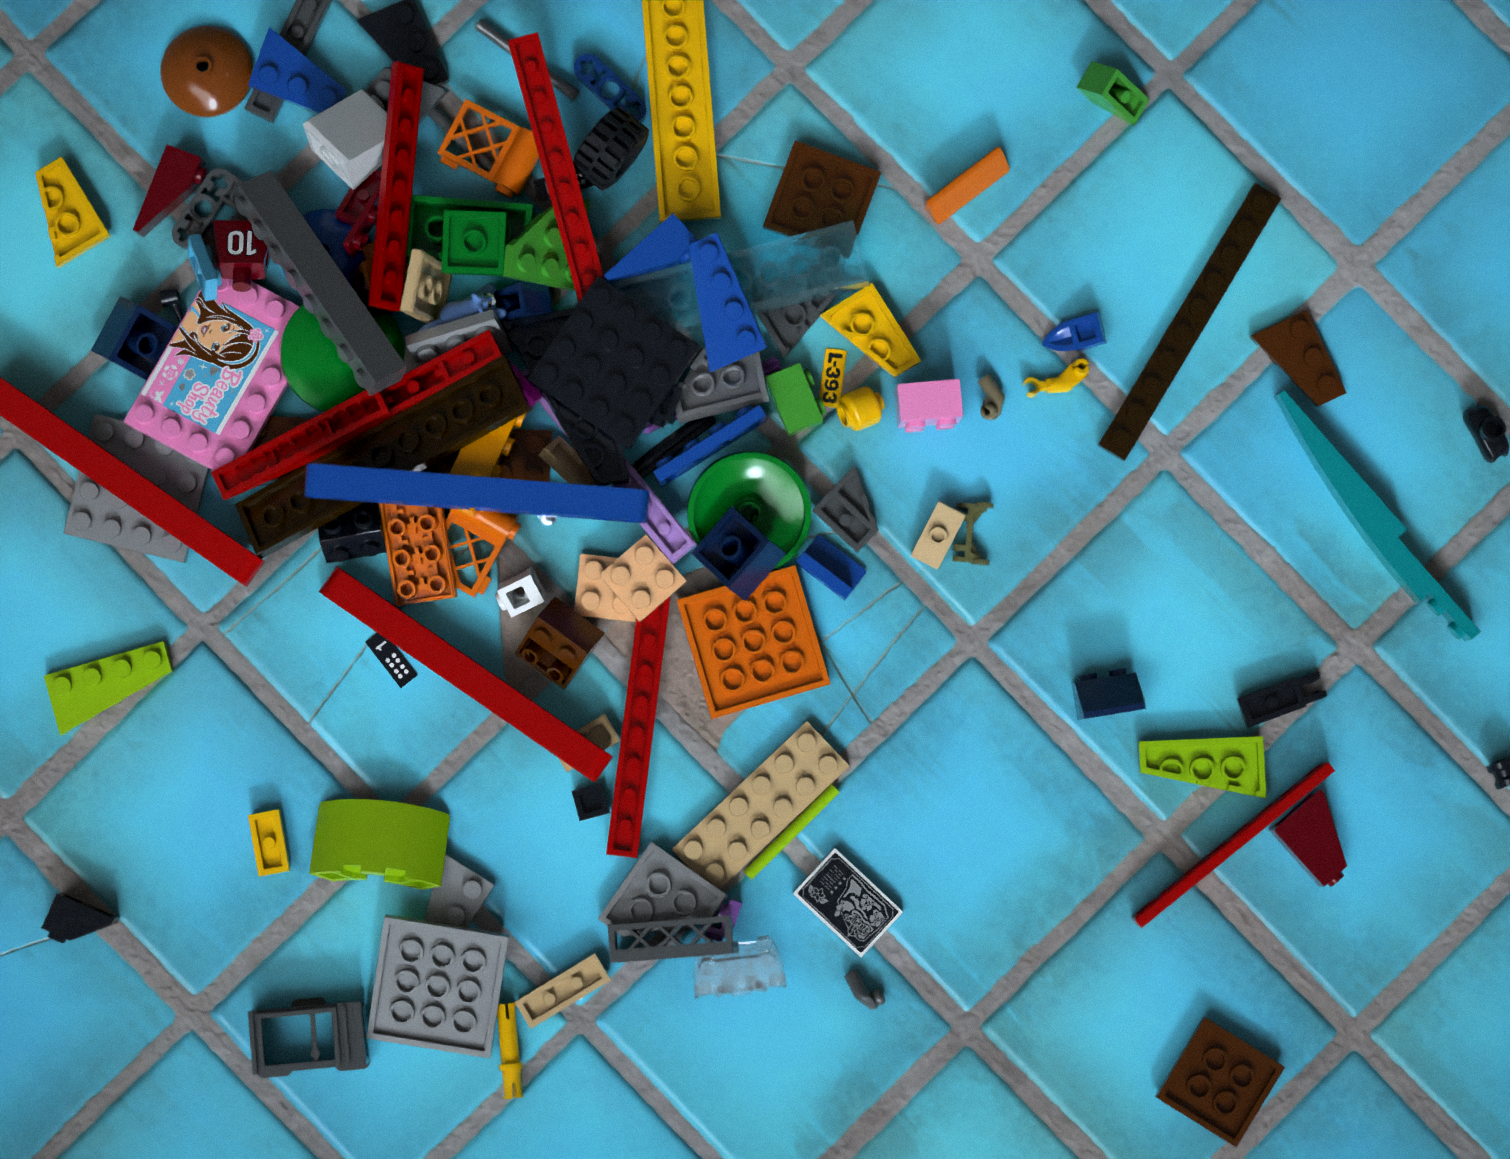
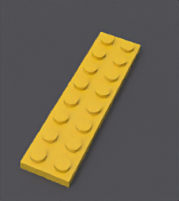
[642,0,721,223]

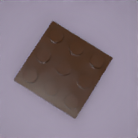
[763,140,881,260]
[1155,1016,1285,1147]

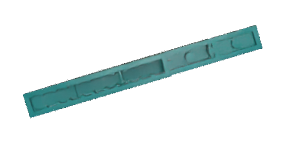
[1274,390,1481,641]

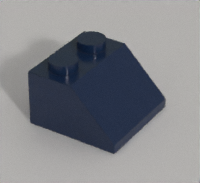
[91,296,178,381]
[691,506,786,601]
[1071,668,1146,720]

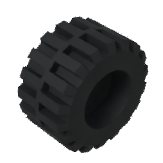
[573,106,649,191]

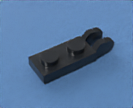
[1236,672,1327,728]

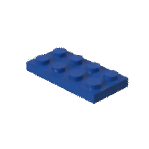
[653,404,766,488]

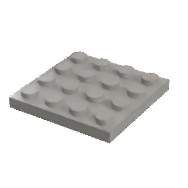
[64,414,210,563]
[366,914,510,1058]

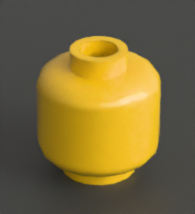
[836,386,885,431]

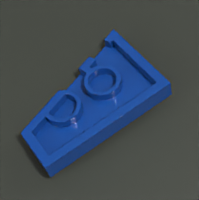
[247,27,346,114]

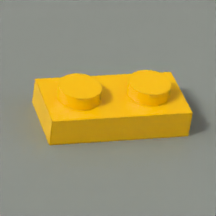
[248,809,291,876]

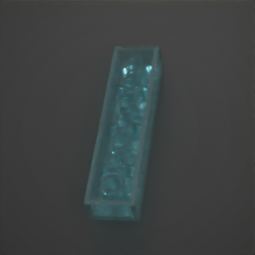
[612,220,870,334]

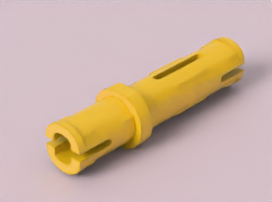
[497,1003,524,1099]

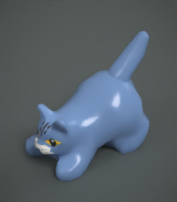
[416,283,506,333]

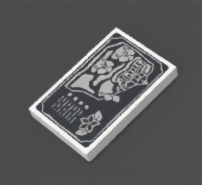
[793,848,903,957]

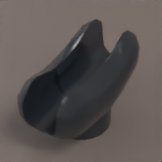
[1463,404,1509,463]

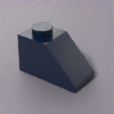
[494,282,553,324]

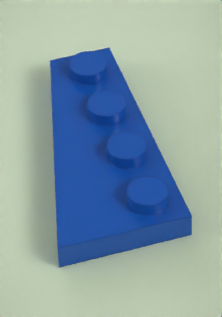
[688,232,767,372]

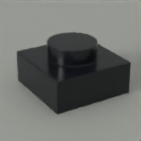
[572,783,610,821]

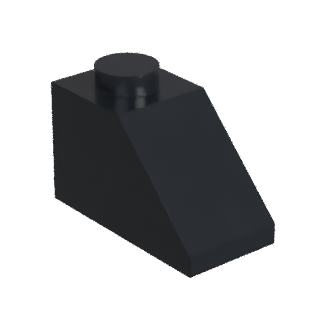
[41,893,120,943]

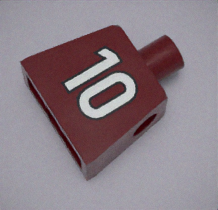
[213,220,271,292]

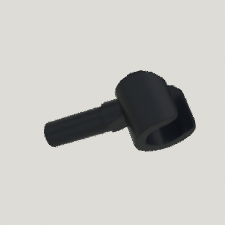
[160,289,184,324]

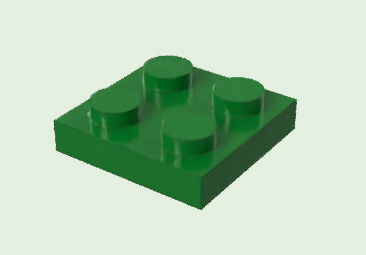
[441,210,507,276]

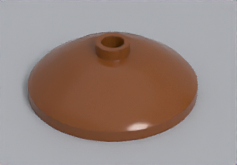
[160,26,253,118]

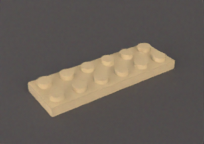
[671,721,849,889]

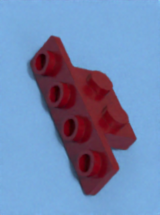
[335,169,381,258]

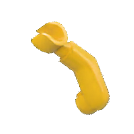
[1022,358,1090,398]

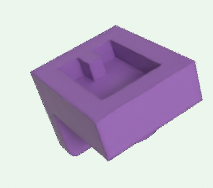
[701,898,742,942]

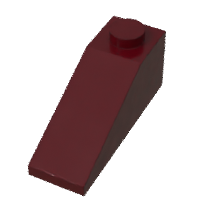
[133,144,207,237]

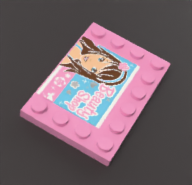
[123,263,300,471]

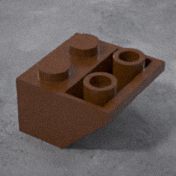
[514,597,605,690]

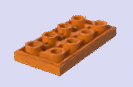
[379,503,458,606]

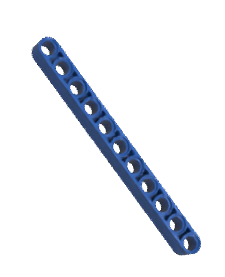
[304,464,649,523]

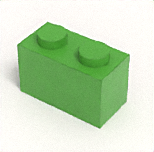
[765,363,826,437]

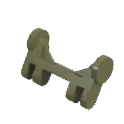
[952,502,994,566]

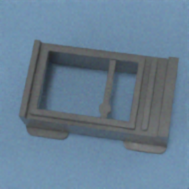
[248,997,370,1078]

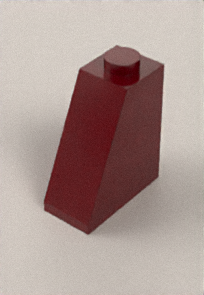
[1269,789,1347,887]

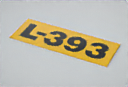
[819,348,847,408]

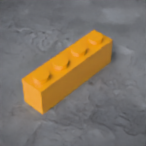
[450,412,528,518]

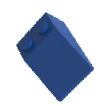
[604,213,698,288]

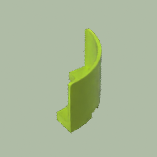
[309,799,450,890]

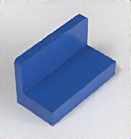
[796,535,866,601]

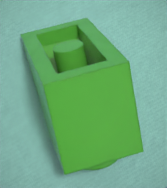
[1076,61,1150,126]

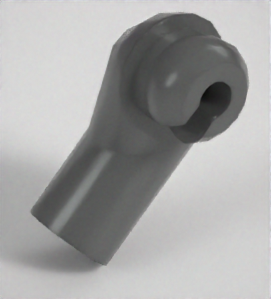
[844,970,886,1010]

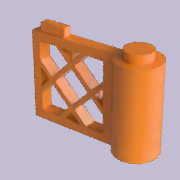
[437,99,539,199]
[446,509,521,597]

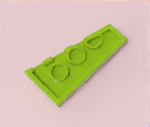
[44,641,174,736]
[1138,736,1266,798]

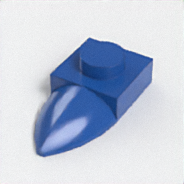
[1042,312,1107,352]

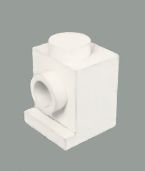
[495,566,546,618]

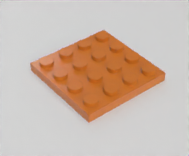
[676,565,831,719]

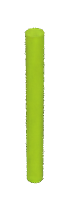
[743,784,840,880]

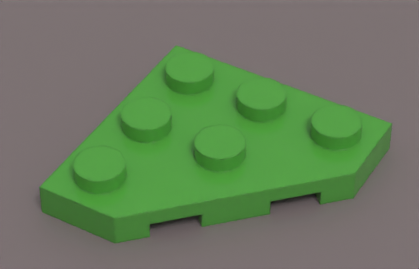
[503,198,589,292]

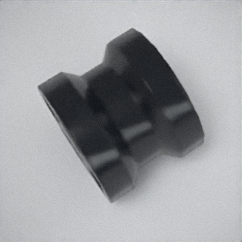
[1486,755,1510,790]

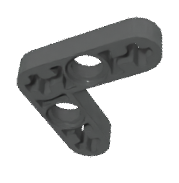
[172,168,246,250]

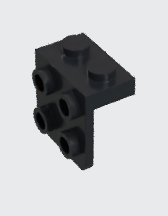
[318,502,387,563]

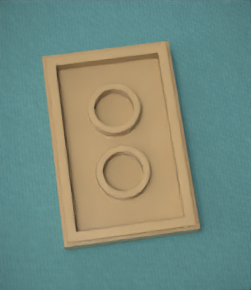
[400,249,452,324]

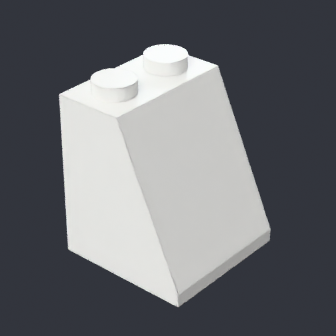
[303,89,387,190]

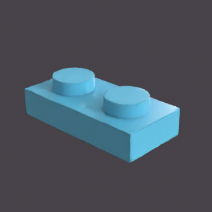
[188,234,222,301]

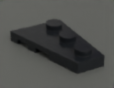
[356,0,450,86]

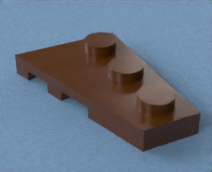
[1249,310,1346,407]

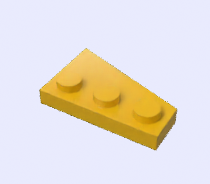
[820,283,921,378]

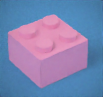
[895,379,963,433]

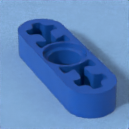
[574,54,647,123]

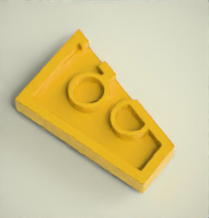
[35,156,111,268]

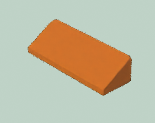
[924,147,1010,224]

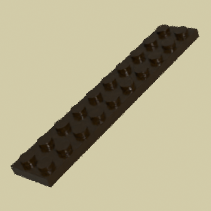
[235,355,532,559]

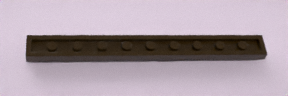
[1097,183,1281,462]

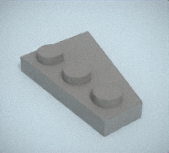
[405,309,513,363]

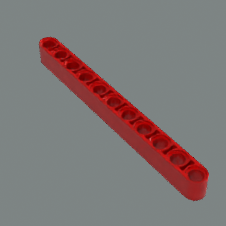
[0,377,265,587]
[318,566,613,782]

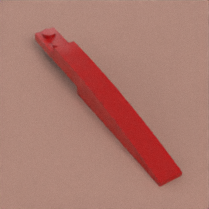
[211,330,503,500]

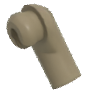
[978,373,1005,420]

